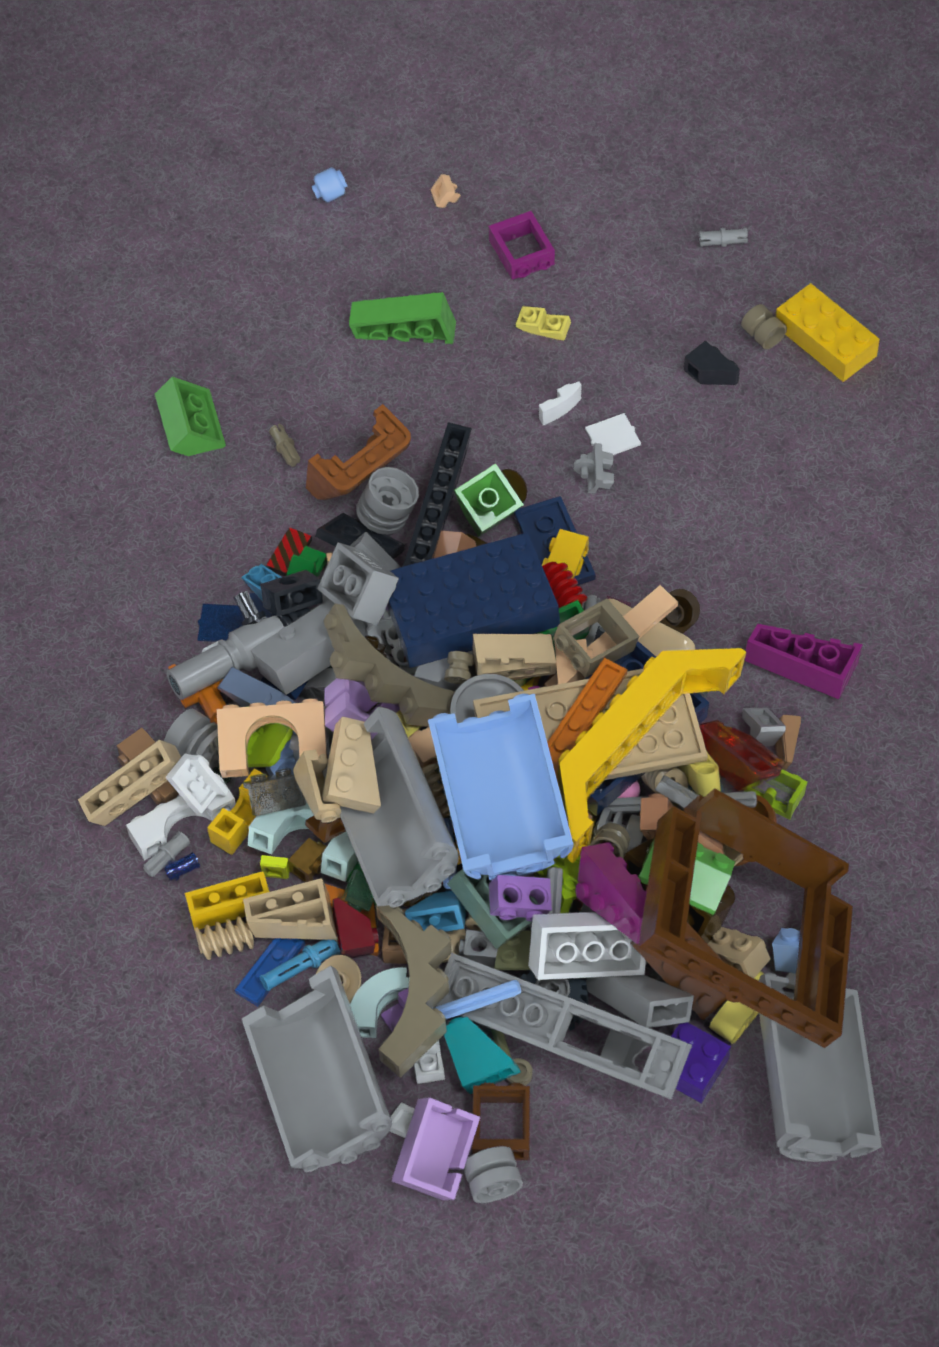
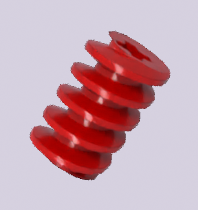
[542,562,587,608]

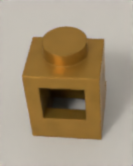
[288,838,326,882]

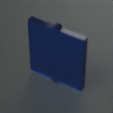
[197,604,244,642]

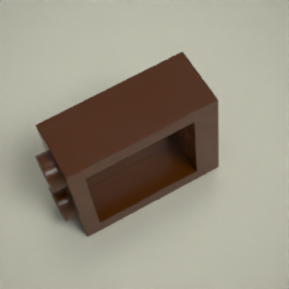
[472,1083,530,1160]

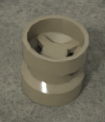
[444,651,474,685]

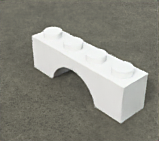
[126,775,236,860]

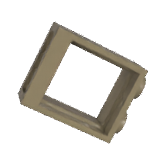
[553,599,640,678]

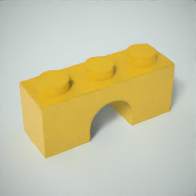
[207,768,277,855]

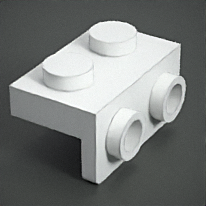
[165,754,229,814]

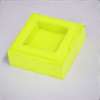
[260,855,290,879]

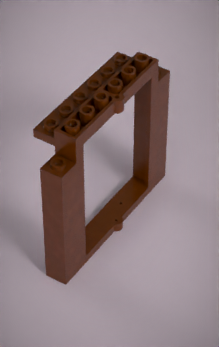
[638,788,853,1048]

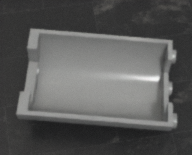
[322,707,459,908]
[242,966,392,1172]
[758,973,882,1162]

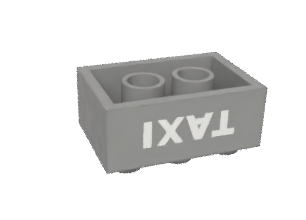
[317,542,399,625]

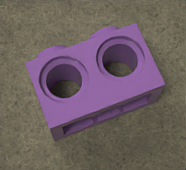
[489,875,552,921]

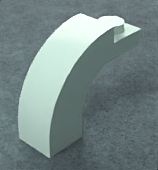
[350,967,410,1038]

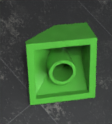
[454,463,523,537]

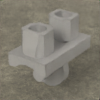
[574,443,614,493]

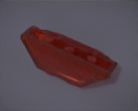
[699,720,784,790]

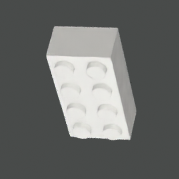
[529,912,646,980]

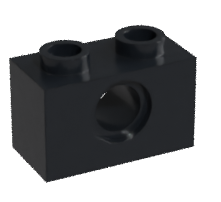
[260,570,323,617]

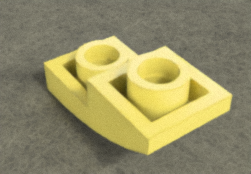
[516,306,571,340]

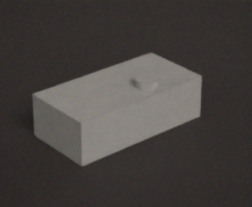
[250,599,368,695]

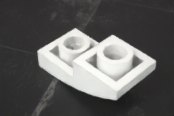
[539,381,581,425]
[414,1040,445,1084]

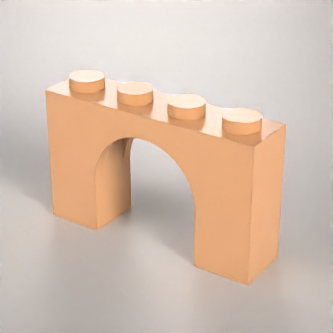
[217,699,328,778]

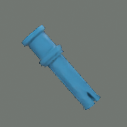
[259,940,340,991]

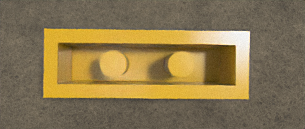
[185,871,269,930]

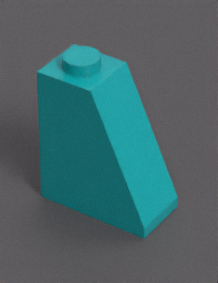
[444,1016,521,1094]

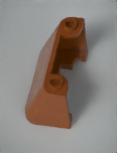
[306,404,411,500]

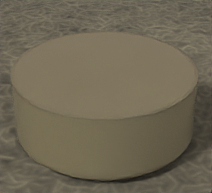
[506,1058,533,1086]

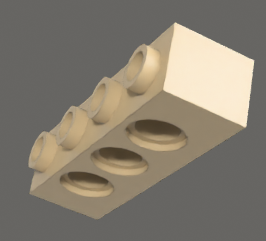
[78,740,181,826]

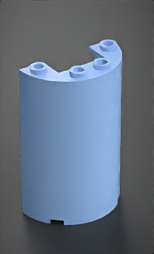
[428,693,573,880]

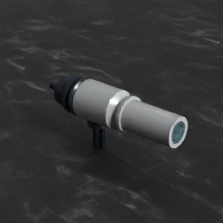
[166,590,315,700]

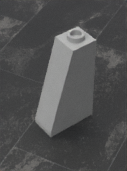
[586,975,694,1028]

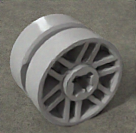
[464,1146,523,1203]

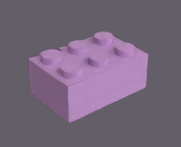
[324,678,406,740]
[392,1098,480,1200]

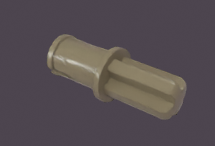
[269,424,300,467]

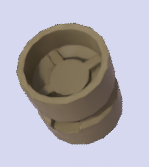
[741,304,787,350]
[589,823,630,858]

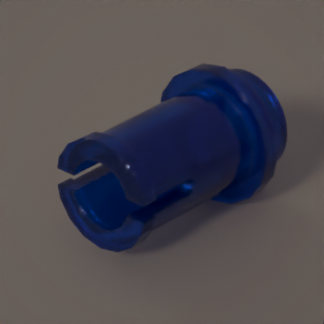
[164,852,200,881]

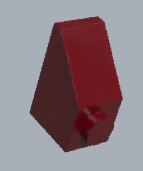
[332,898,379,957]

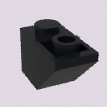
[684,340,740,385]

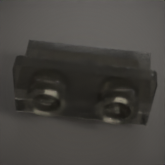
[243,768,306,816]

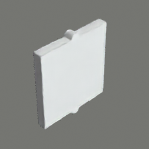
[585,413,641,455]

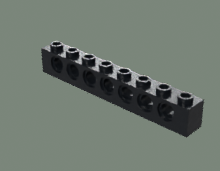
[403,422,472,567]

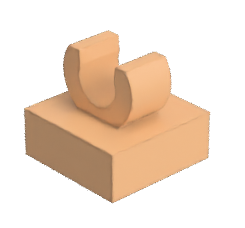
[431,174,461,208]

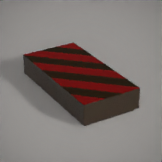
[266,527,312,576]

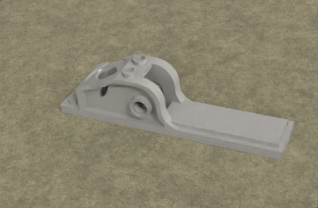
[436,953,692,1099]

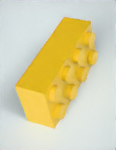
[776,283,880,382]

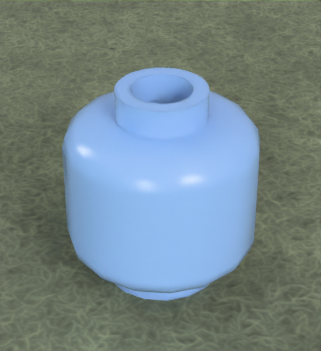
[312,168,347,202]

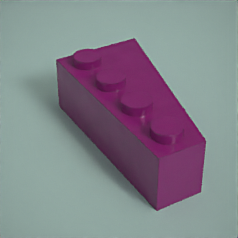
[744,624,863,699]
[576,843,647,944]

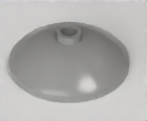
[450,674,524,723]

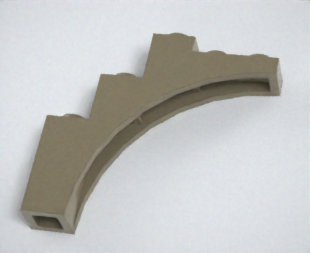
[324,603,456,727]
[376,905,452,1078]

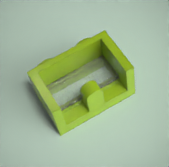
[744,759,808,820]

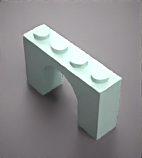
[248,788,358,881]

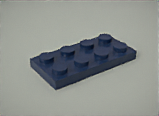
[514,496,596,585]

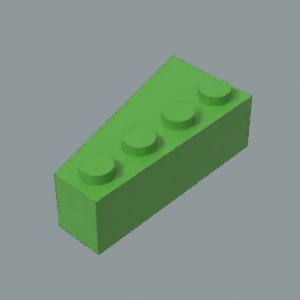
[349,292,456,344]

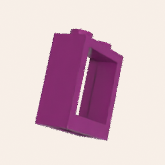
[488,211,555,280]

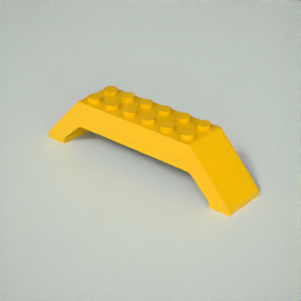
[556,648,746,863]

